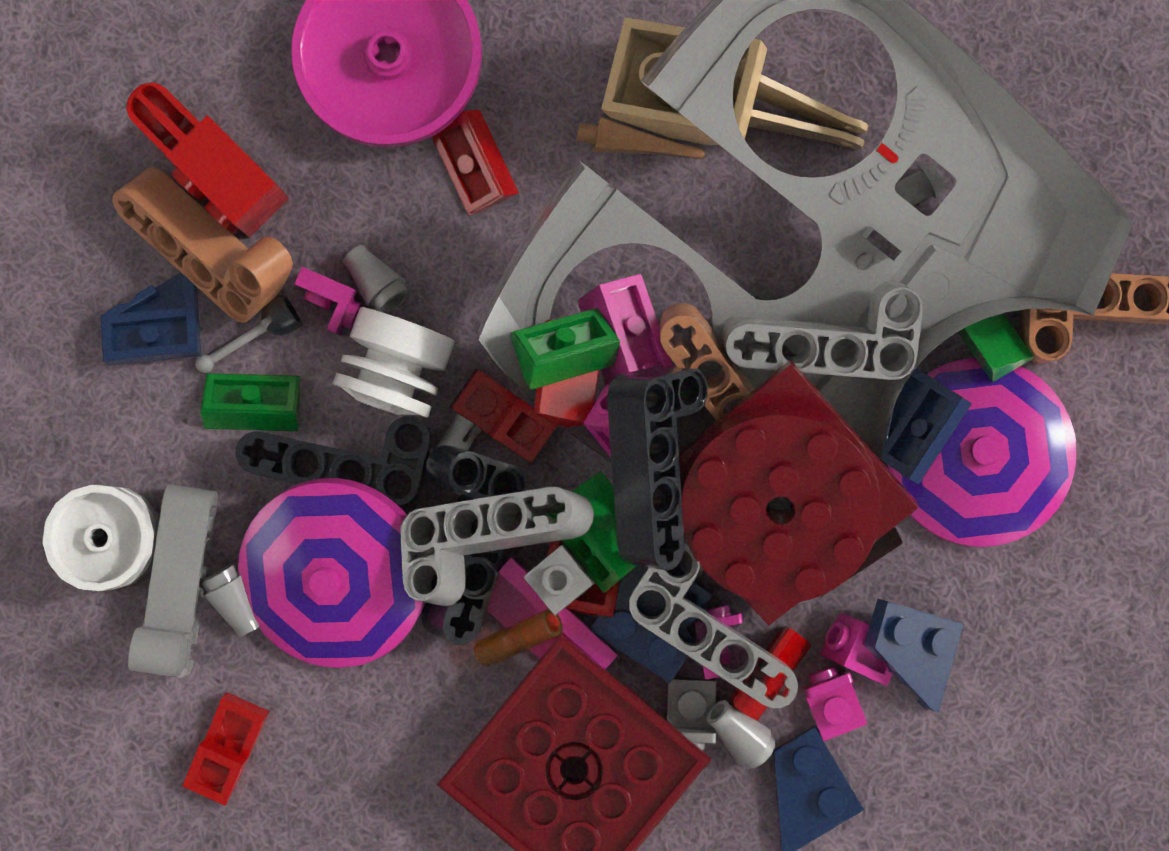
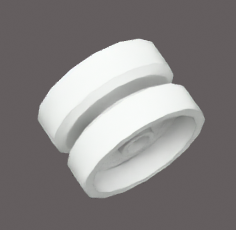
[42,485,159,591]

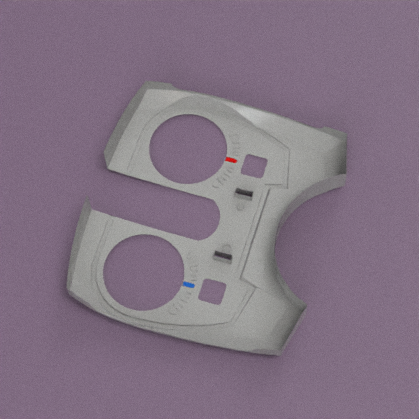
[478,0,1134,598]

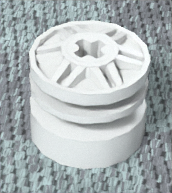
[333,307,455,418]

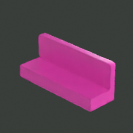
[578,274,674,385]
[486,557,618,669]

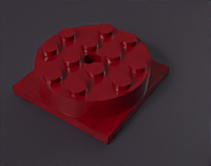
[679,360,919,626]
[437,633,711,851]

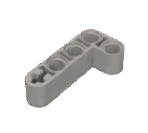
[721,281,923,380]
[128,484,218,678]
[401,487,594,606]
[629,541,798,708]

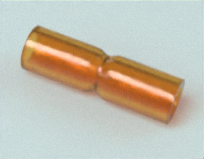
[474,609,563,667]

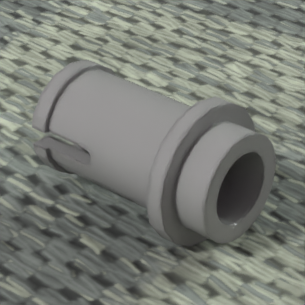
[895,163,946,206]
[426,414,482,472]

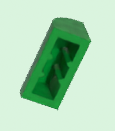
[548,470,638,593]

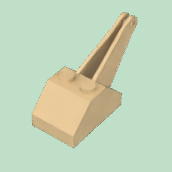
[601,17,868,150]

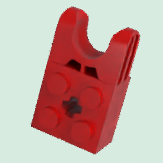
[126,82,289,238]

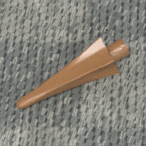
[576,116,705,159]

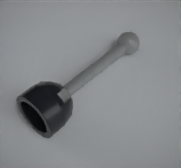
[195,294,302,373]

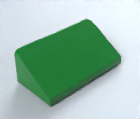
[510,308,620,389]
[958,313,1034,383]
[200,373,300,432]

